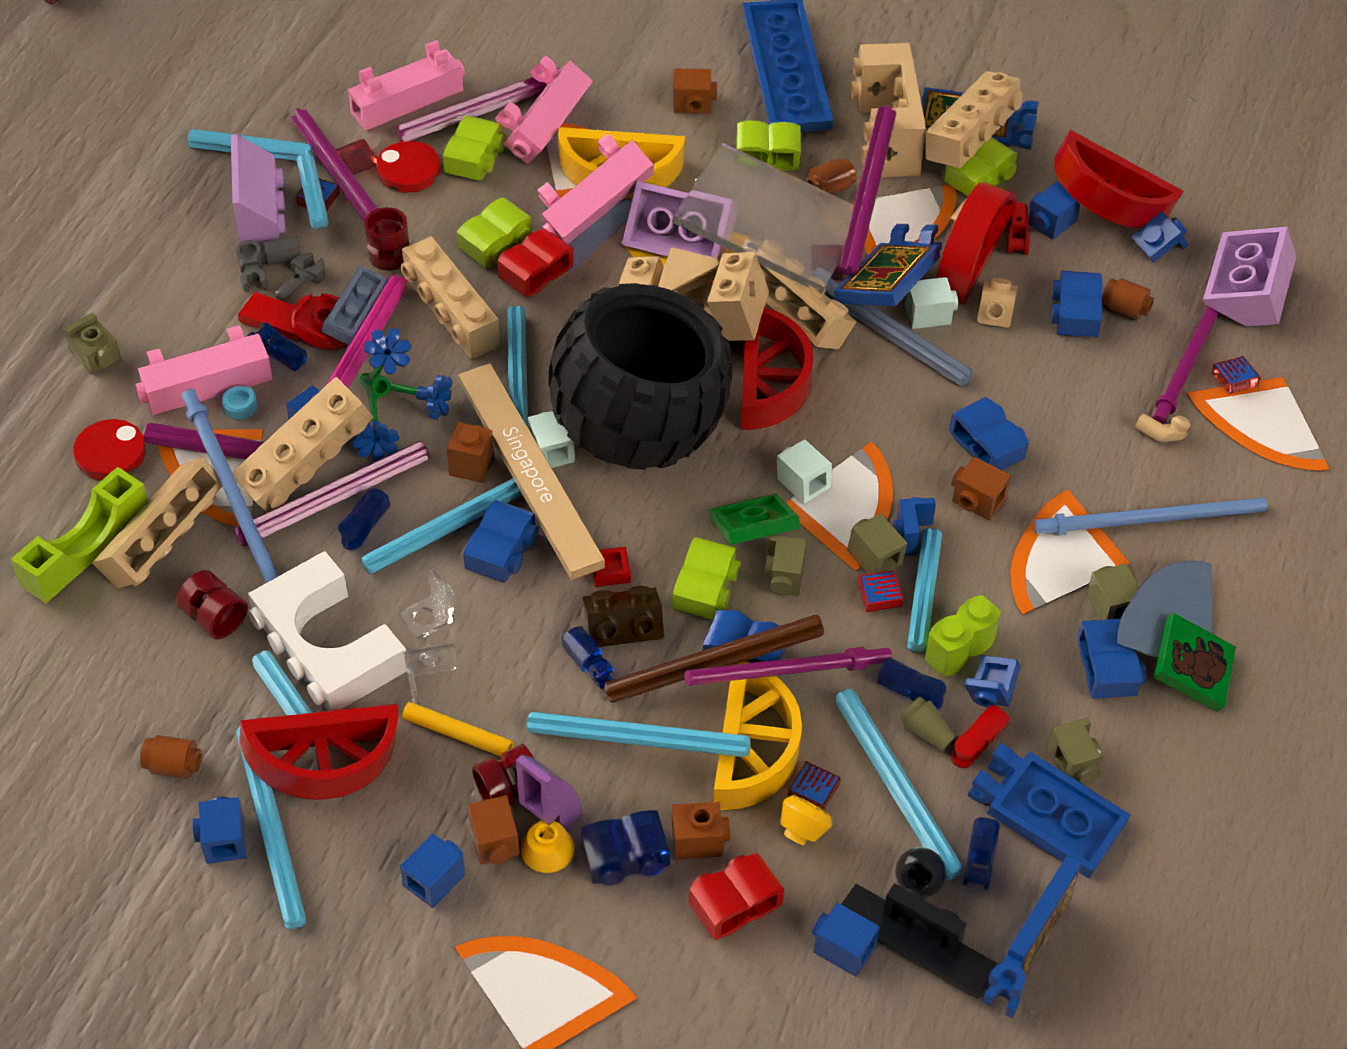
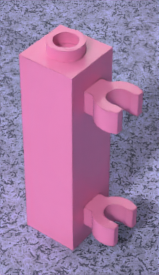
[348,40,465,131]
[495,56,593,165]
[537,133,654,244]
[135,325,273,415]

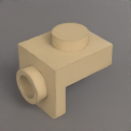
[977,278,1018,328]

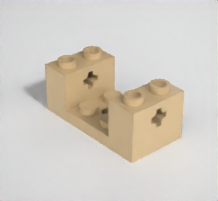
[851,43,926,177]
[618,252,769,341]

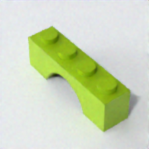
[11,467,148,604]

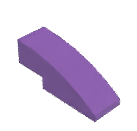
[516,755,582,830]

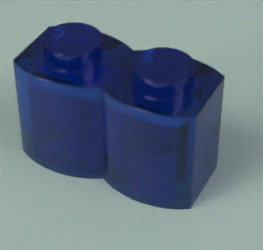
[580,810,670,885]

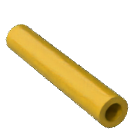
[402,702,514,757]

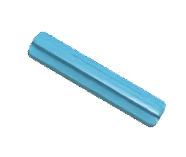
[297,154,329,230]
[252,650,312,715]

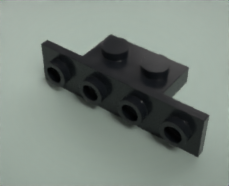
[841,883,998,999]

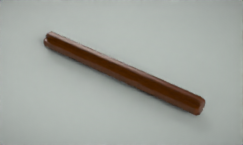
[605,614,824,703]

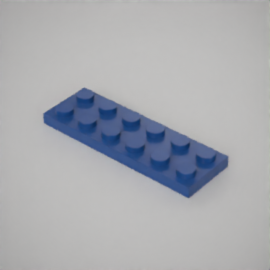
[742,0,833,132]

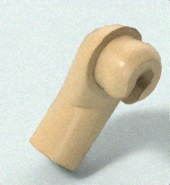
[1135,413,1190,442]

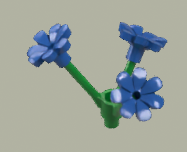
[352,328,453,461]

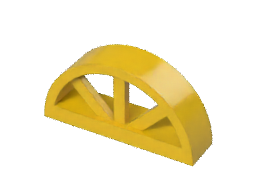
[558,127,686,199]
[713,661,802,810]

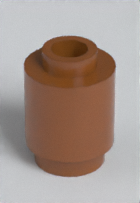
[806,158,856,199]
[1102,278,1154,320]
[140,735,202,779]

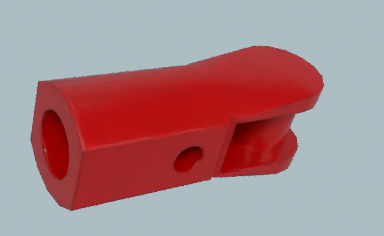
[1006,202,1030,255]
[951,705,1010,768]

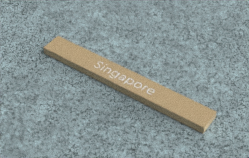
[458,363,605,580]

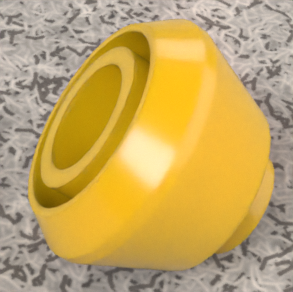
[780,795,832,846]
[520,821,575,873]

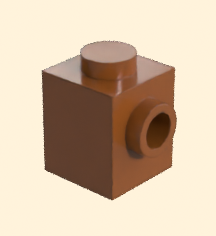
[673,68,717,113]
[447,422,494,483]
[951,457,1011,520]
[468,795,520,865]
[672,802,730,859]

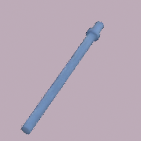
[181,389,279,583]
[1034,498,1268,536]

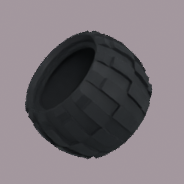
[549,283,733,470]

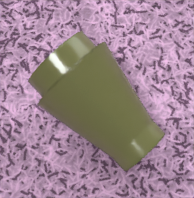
[900,697,958,753]

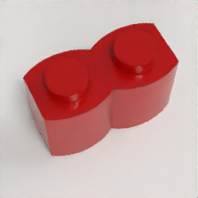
[498,228,573,298]
[688,853,784,940]

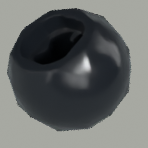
[895,847,947,898]

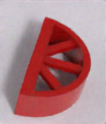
[1054,130,1184,228]
[936,182,1017,305]
[741,307,813,430]
[239,704,398,800]

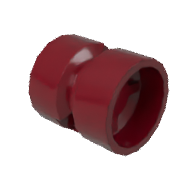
[364,207,410,271]
[176,570,248,639]
[471,744,534,805]

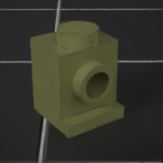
[63,312,121,375]
[764,535,807,596]
[1047,717,1102,784]

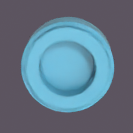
[222,386,258,420]

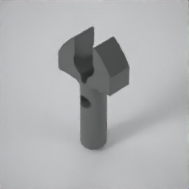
[274,253,325,301]

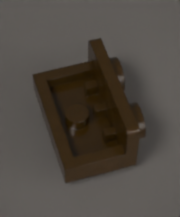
[582,586,664,648]

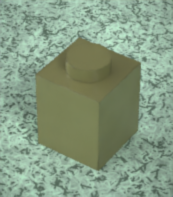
[847,513,908,574]
[1087,563,1139,620]

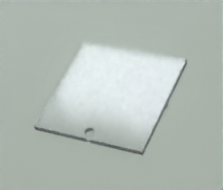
[672,143,854,294]

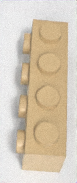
[925,71,1023,168]
[401,236,501,360]
[739,242,856,349]
[232,377,373,512]
[92,457,222,589]

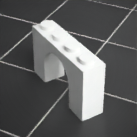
[248,551,409,711]

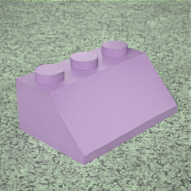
[231,134,286,245]
[622,181,738,261]
[1203,227,1296,326]

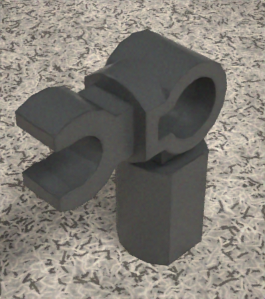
[236,236,300,293]

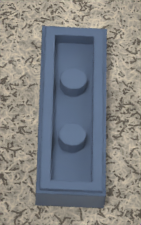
[321,265,388,345]

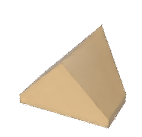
[658,247,720,296]

